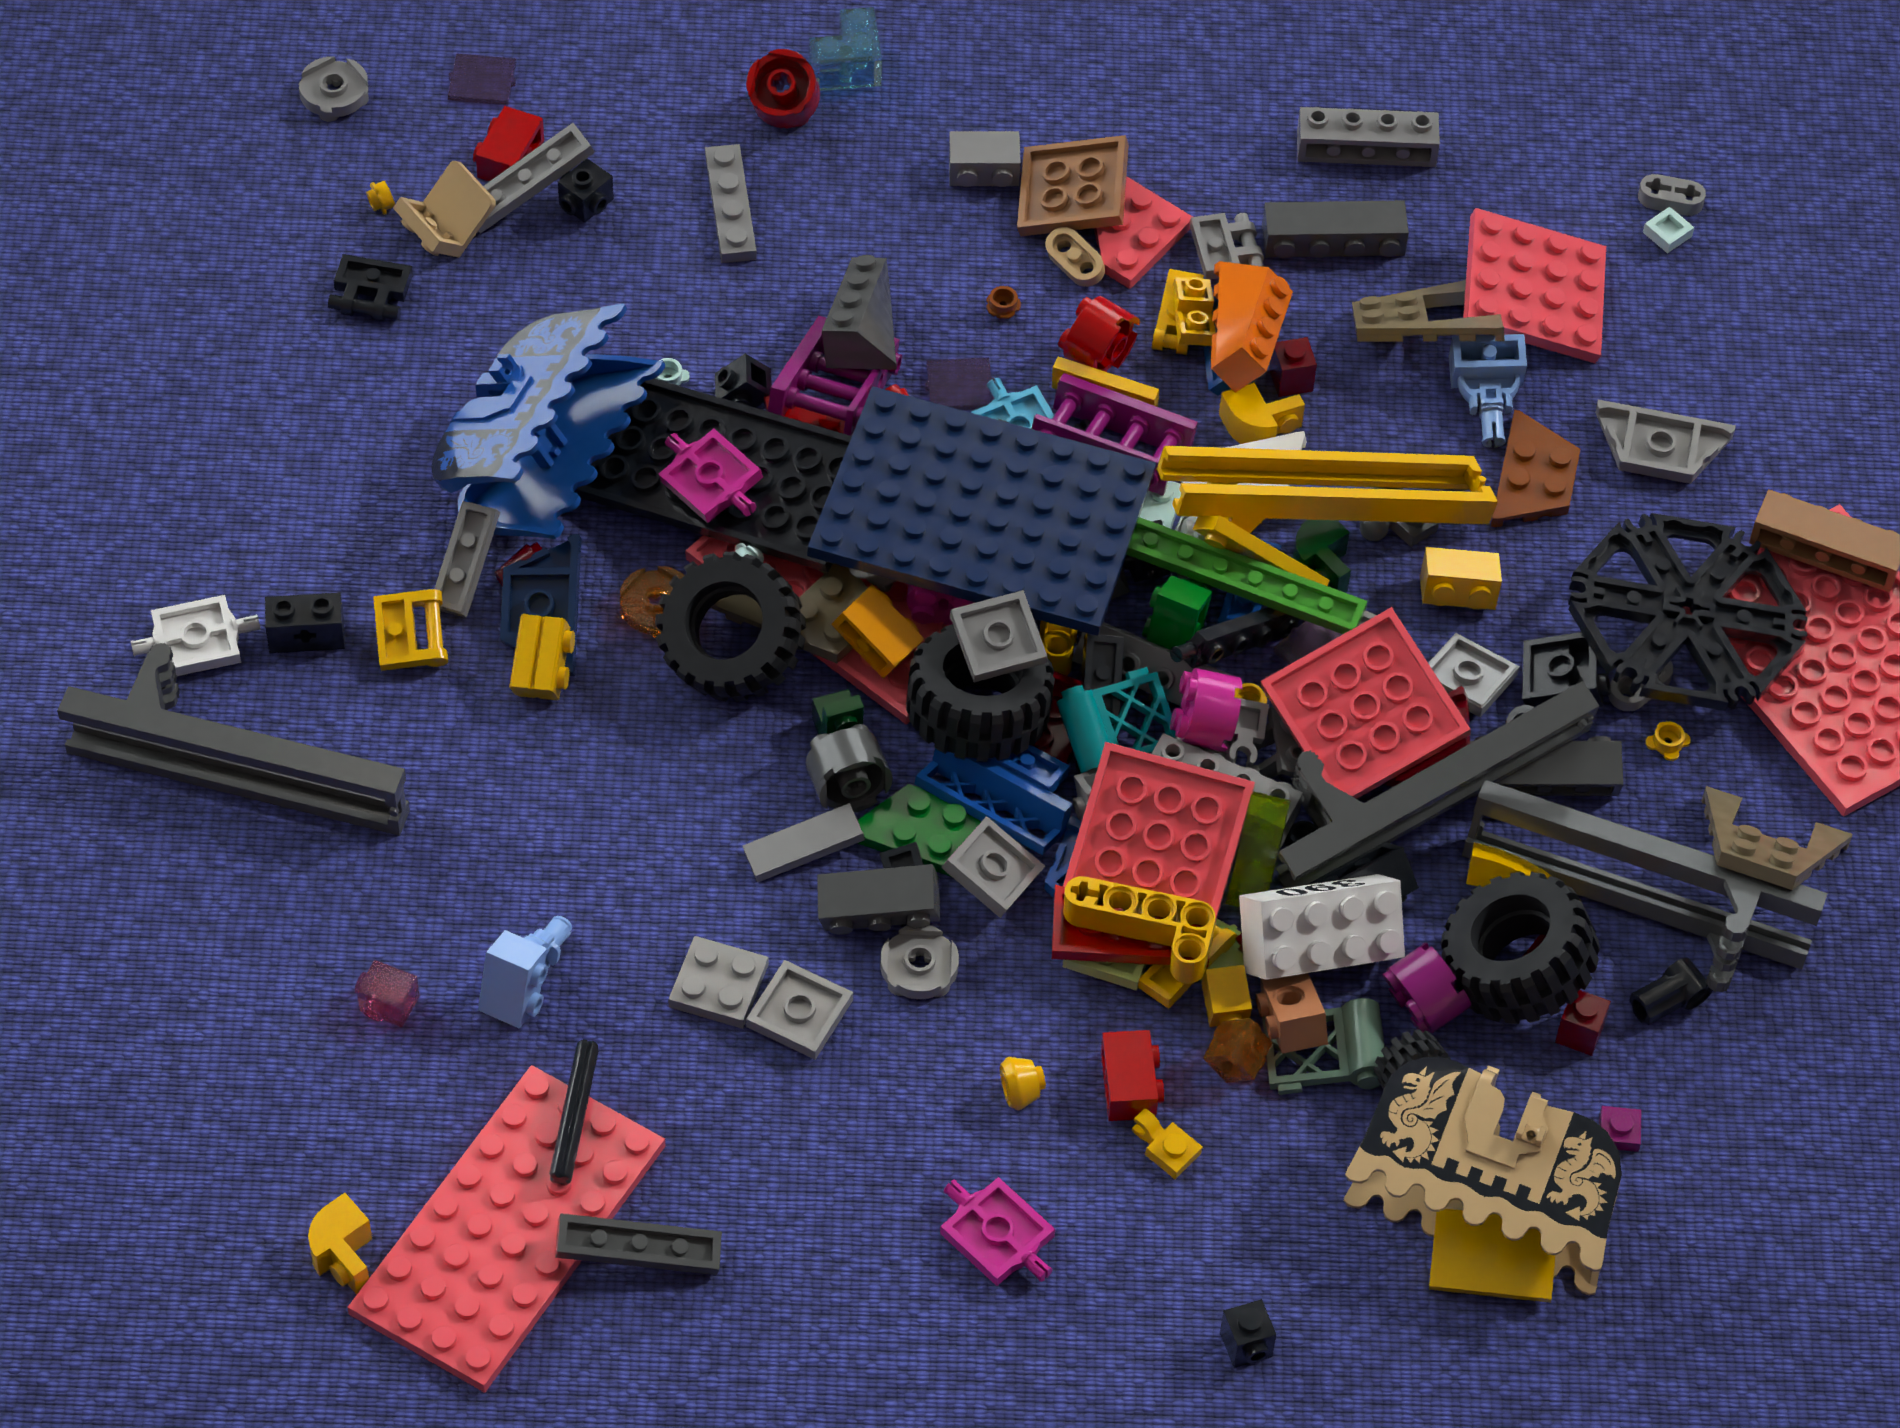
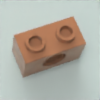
[1256,973,1328,1054]

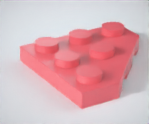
[1094,176,1193,289]

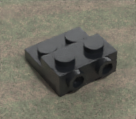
[1522,632,1611,707]

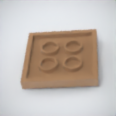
[1017,135,1129,236]

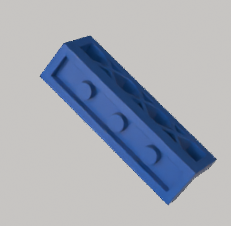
[914,748,1073,855]

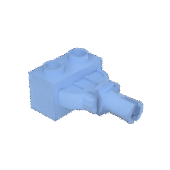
[1449,334,1527,447]
[478,916,572,1029]

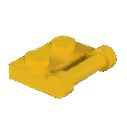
[373,589,448,671]

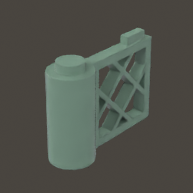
[1262,998,1385,1095]

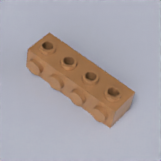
[1749,489,1900,593]

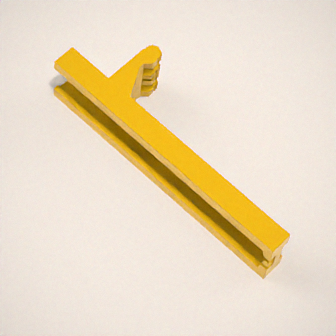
[1157,446,1498,533]

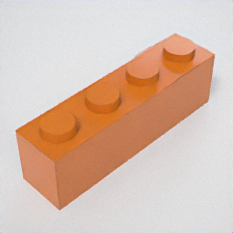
[1211,261,1293,393]

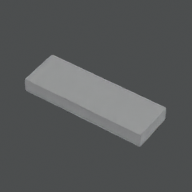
[434,501,500,618]
[743,803,865,883]

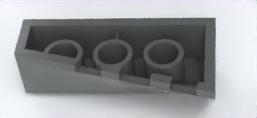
[822,255,897,370]

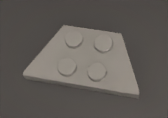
[1595,399,1736,484]

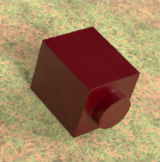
[1269,337,1317,397]
[1555,990,1611,1056]

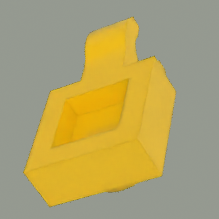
[1132,1108,1203,1179]

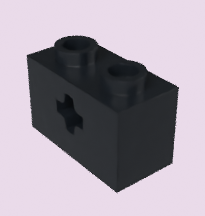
[265,592,345,654]

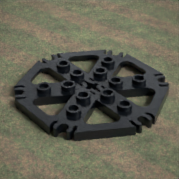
[1568,513,1807,711]

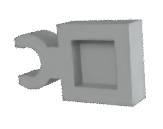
[1226,697,1269,768]

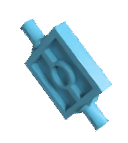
[971,378,1054,429]

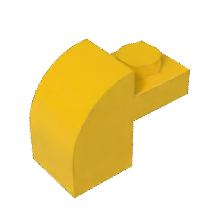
[1219,382,1305,444]
[308,1193,372,1295]

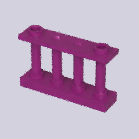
[768,316,902,436]
[1031,373,1198,496]

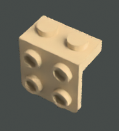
[393,161,496,258]

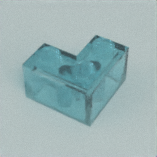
[809,7,882,91]

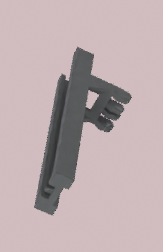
[57,642,410,836]
[1274,681,1599,888]
[1462,780,1828,993]

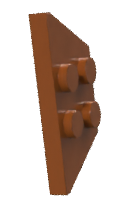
[1491,409,1581,527]

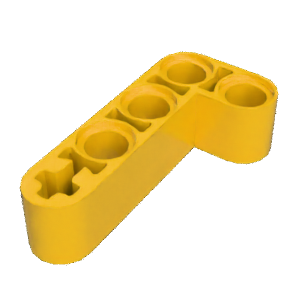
[1063,876,1215,984]

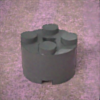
[806,724,893,813]

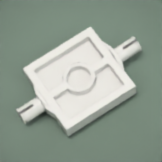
[131,595,261,676]

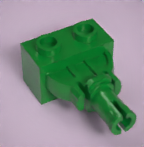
[1142,575,1212,650]

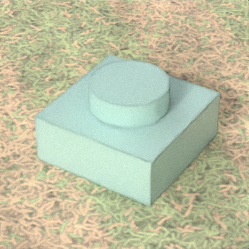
[1643,207,1694,253]

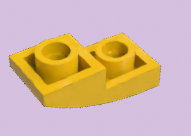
[1174,277,1216,346]

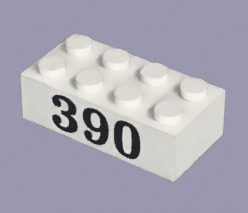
[1239,874,1405,980]

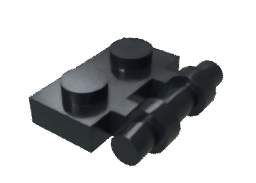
[328,254,413,321]

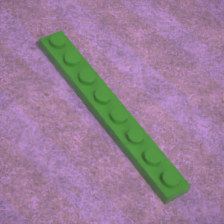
[1126,517,1367,634]

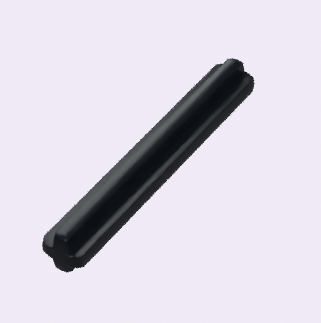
[549,1039,599,1185]

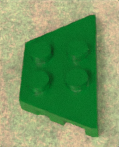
[857,784,981,878]

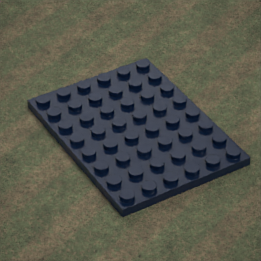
[807,386,1156,636]

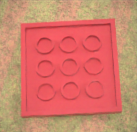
[1463,208,1606,364]
[1260,607,1471,799]
[1063,742,1255,927]

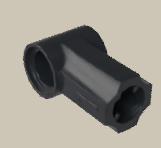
[1629,957,1713,1025]

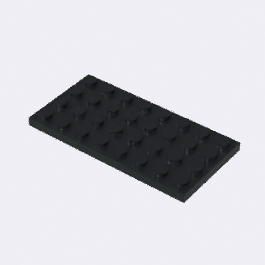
[574,379,852,573]

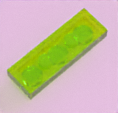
[1226,791,1291,907]

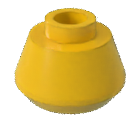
[1000,1057,1046,1110]

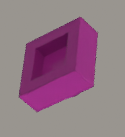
[1599,1106,1641,1152]

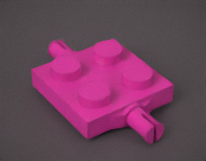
[658,428,763,523]
[940,1177,1055,1286]

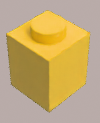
[1201,965,1252,1030]

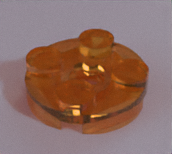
[620,566,684,638]

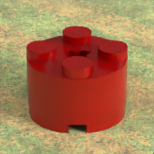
[746,49,820,128]
[1058,296,1140,372]

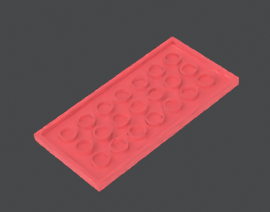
[348,1065,665,1393]

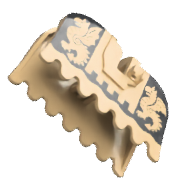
[1344,1057,1622,1296]

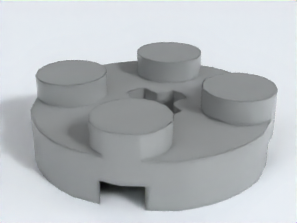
[299,56,369,122]
[880,925,959,999]

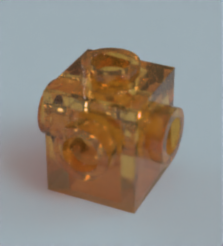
[1203,1018,1273,1083]

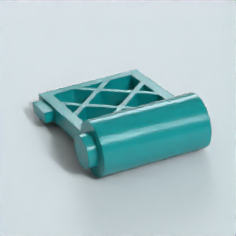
[1056,667,1176,773]

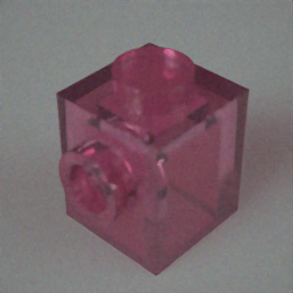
[355,960,420,1027]

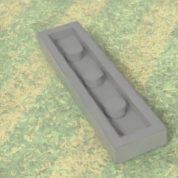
[478,123,595,234]
[705,144,757,263]

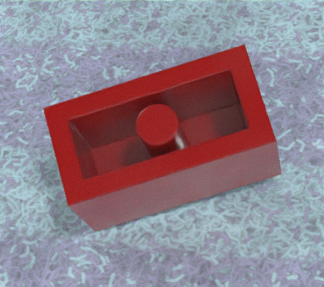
[473,106,544,181]
[1100,1030,1164,1121]

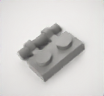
[1190,213,1264,279]

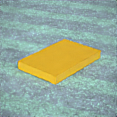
[1429,1208,1556,1303]

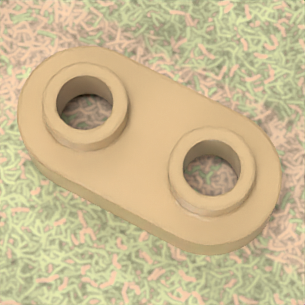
[1045,227,1105,287]

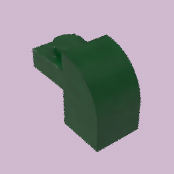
[1293,520,1351,593]
[812,689,864,735]

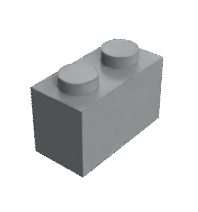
[949,131,1021,187]

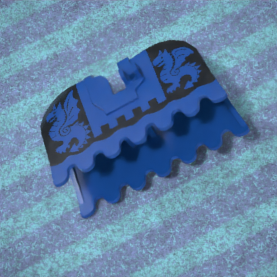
[431,303,665,539]

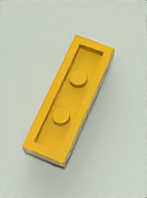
[1052,356,1159,407]

